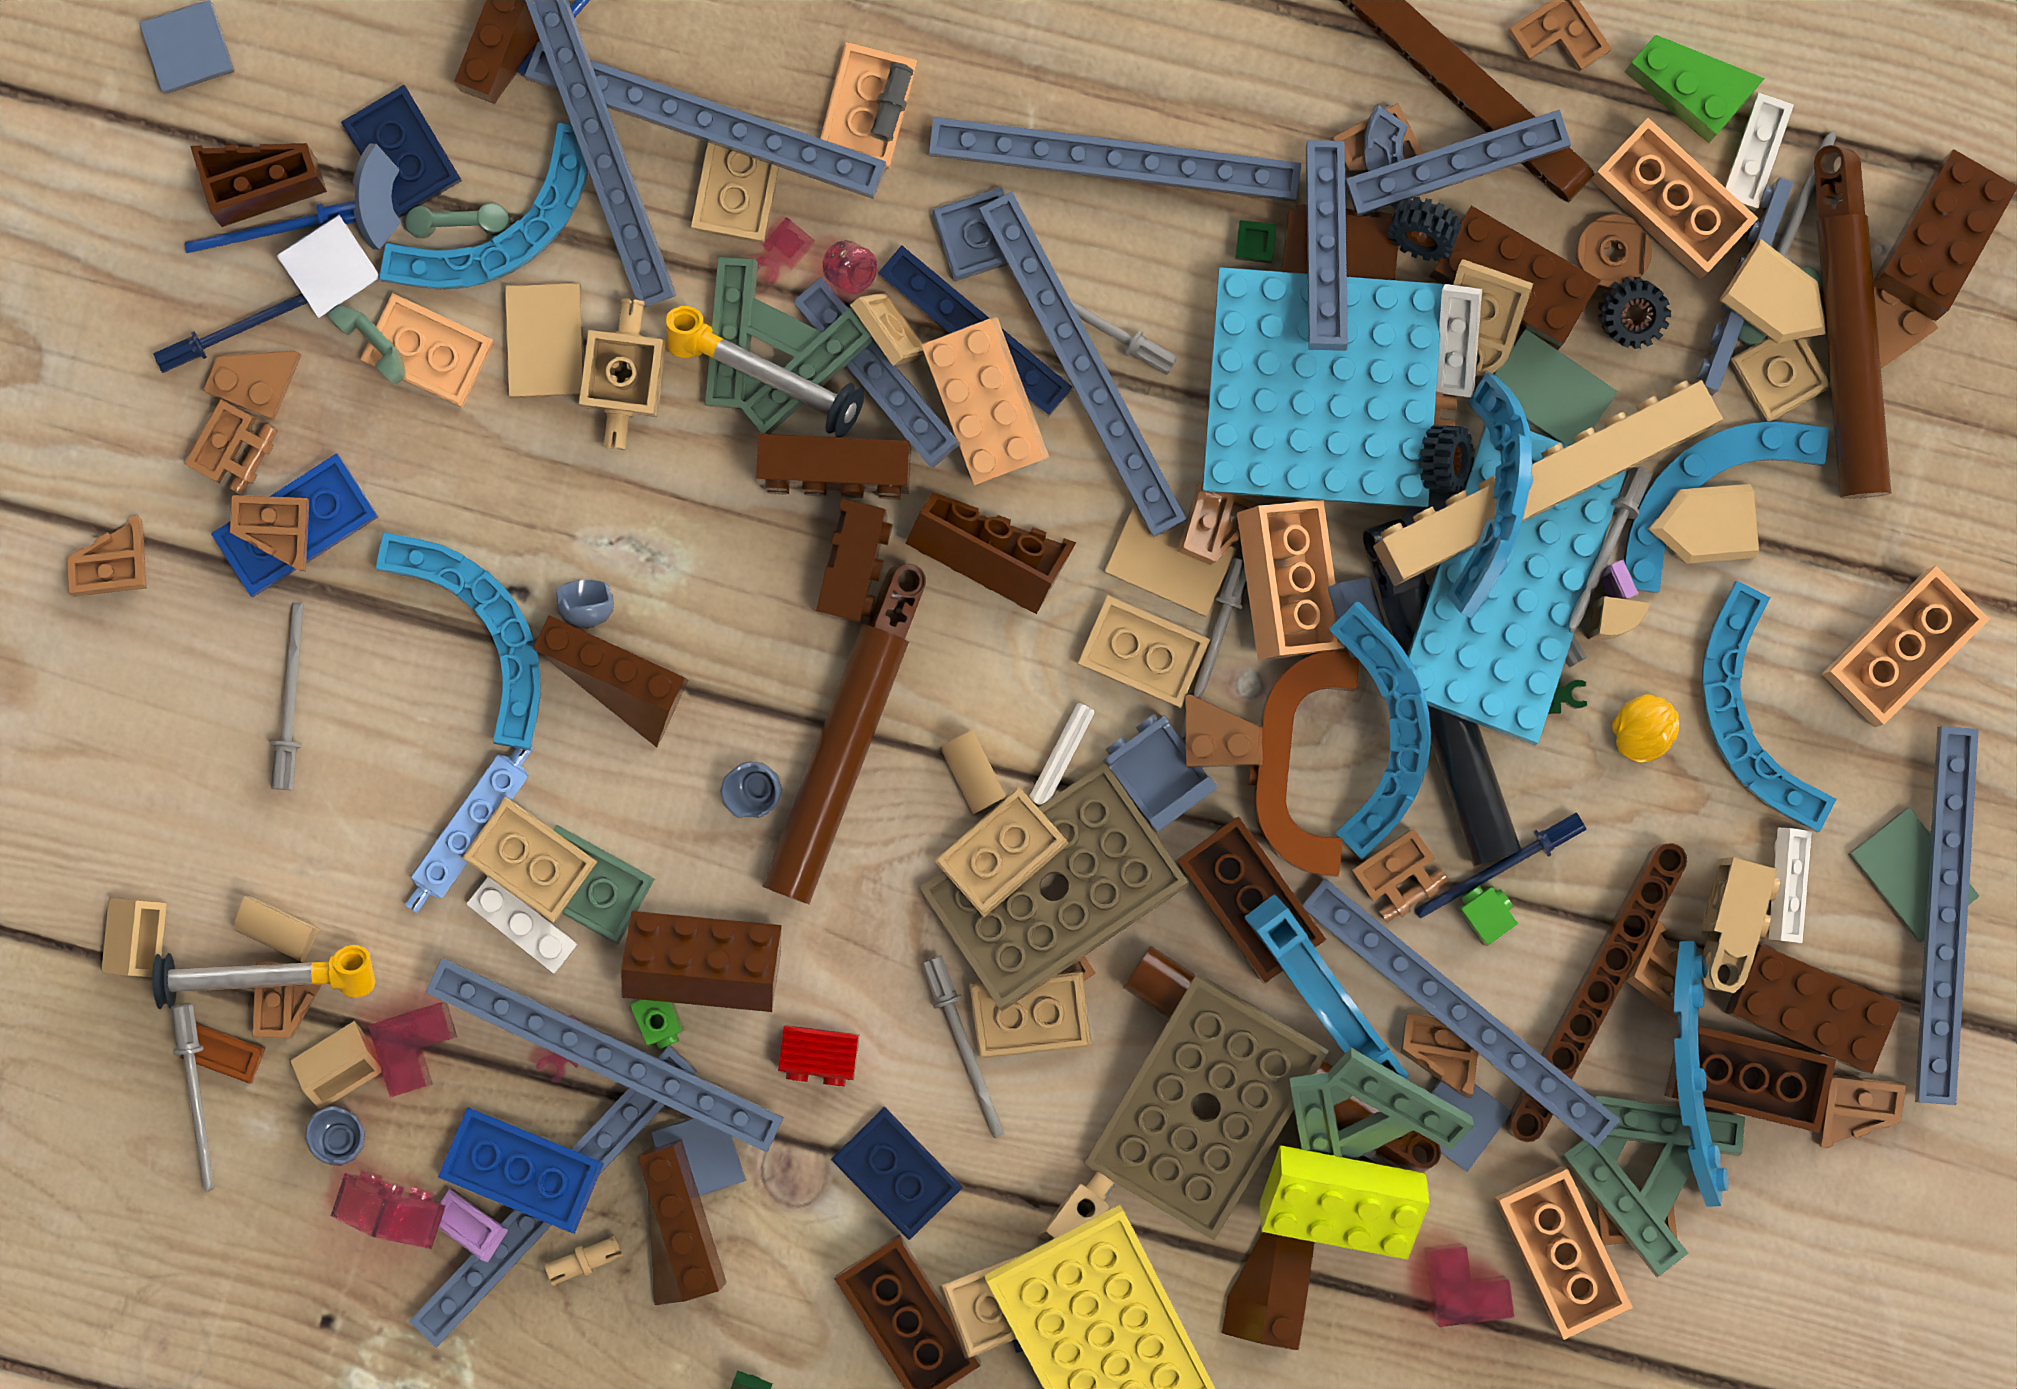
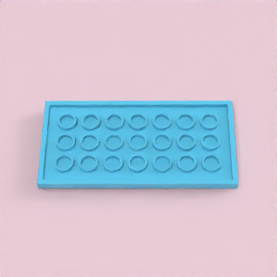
[1407,424,1626,745]

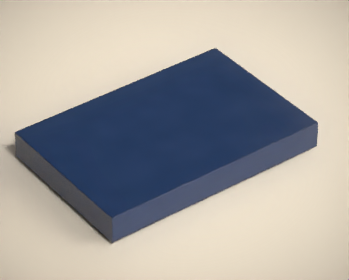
[341,84,462,218]
[831,1107,963,1240]

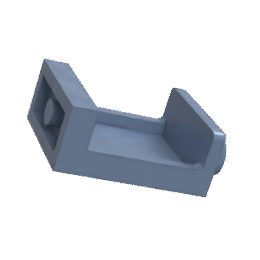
[1104,714,1218,833]

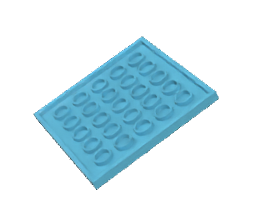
[1202,267,1444,509]

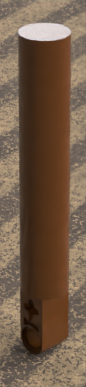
[1814,145,1892,499]
[762,564,926,904]
[1123,946,1441,1173]

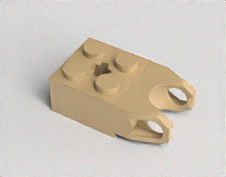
[1701,857,1780,993]

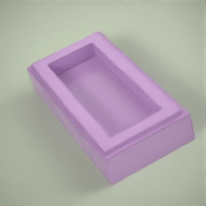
[1600,559,1638,600]
[428,1189,508,1262]

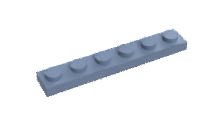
[1345,109,1571,216]
[1306,140,1348,351]
[1696,177,1794,396]
[793,277,961,468]

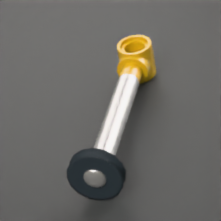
[666,306,865,438]
[152,945,376,1010]

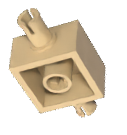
[579,298,667,450]

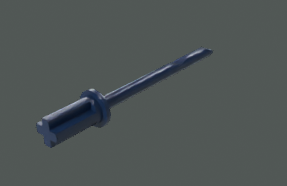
[153,294,308,373]
[1415,812,1587,918]

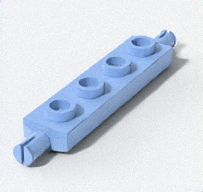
[405,746,535,913]

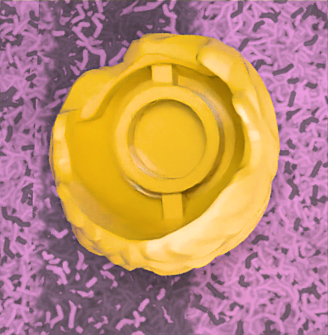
[1612,694,1679,763]

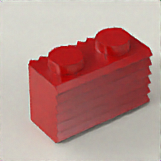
[778,1025,860,1087]

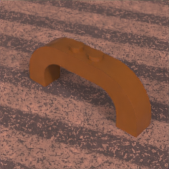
[1248,650,1360,877]

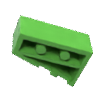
[1625,34,1765,143]

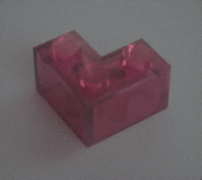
[368,1002,458,1097]
[330,1170,446,1249]
[1424,1243,1514,1327]

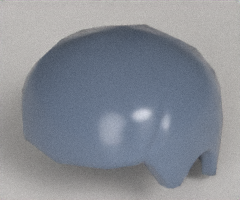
[556,580,614,628]
[720,762,782,818]
[305,1106,365,1166]

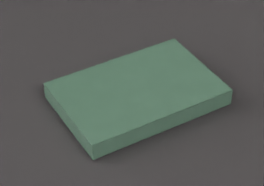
[1494,329,1618,446]
[1849,808,1979,942]
[553,825,655,944]

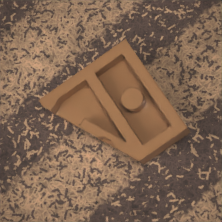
[1874,286,1938,368]
[67,516,147,597]
[1186,695,1263,768]
[1818,1074,1906,1148]

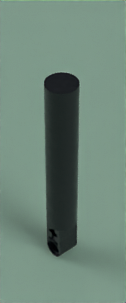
[1363,518,1522,866]

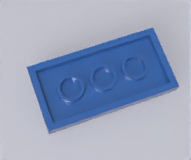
[211,453,379,597]
[438,1107,604,1234]

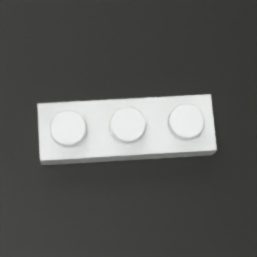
[1725,93,1794,211]
[1436,284,1482,397]
[1768,827,1812,943]
[467,877,579,974]

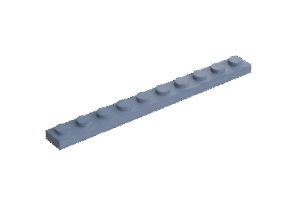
[525,0,677,308]
[525,42,886,199]
[929,117,1301,202]
[979,191,1187,538]
[1915,726,1979,1105]
[1302,878,1620,1149]
[425,958,784,1152]
[409,1045,697,1347]

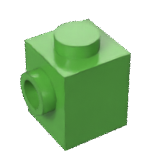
[1458,886,1518,946]
[630,1000,685,1049]

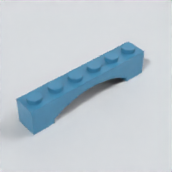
[1244,894,1410,1079]

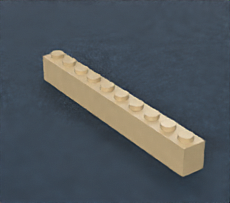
[1373,380,1723,587]

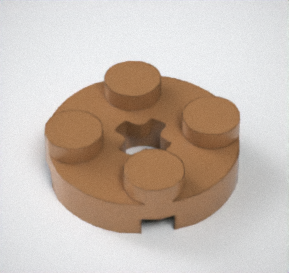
[1576,214,1652,290]

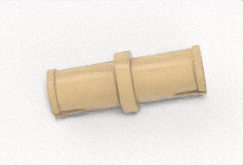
[544,1235,623,1286]

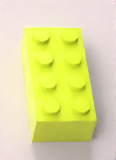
[1260,1145,1430,1260]

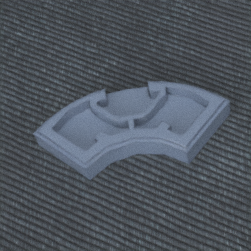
[1363,105,1408,209]
[353,143,401,250]

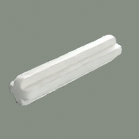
[1030,703,1094,806]

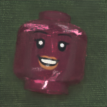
[822,240,877,293]

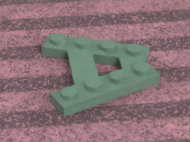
[705,257,874,434]
[1290,1048,1474,1159]
[1561,1095,1745,1278]

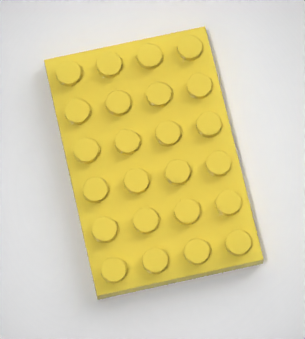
[984,1205,1215,1389]

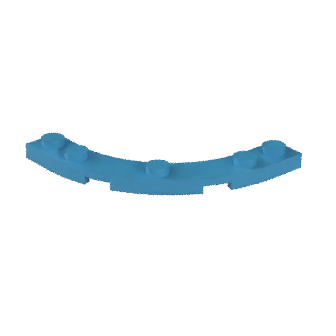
[379,123,589,290]
[1447,372,1533,618]
[1624,422,1829,593]
[376,532,541,751]
[1702,580,1837,832]
[1329,600,1431,859]
[1674,941,1729,1207]

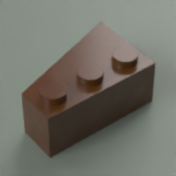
[190,143,327,227]
[816,498,893,625]

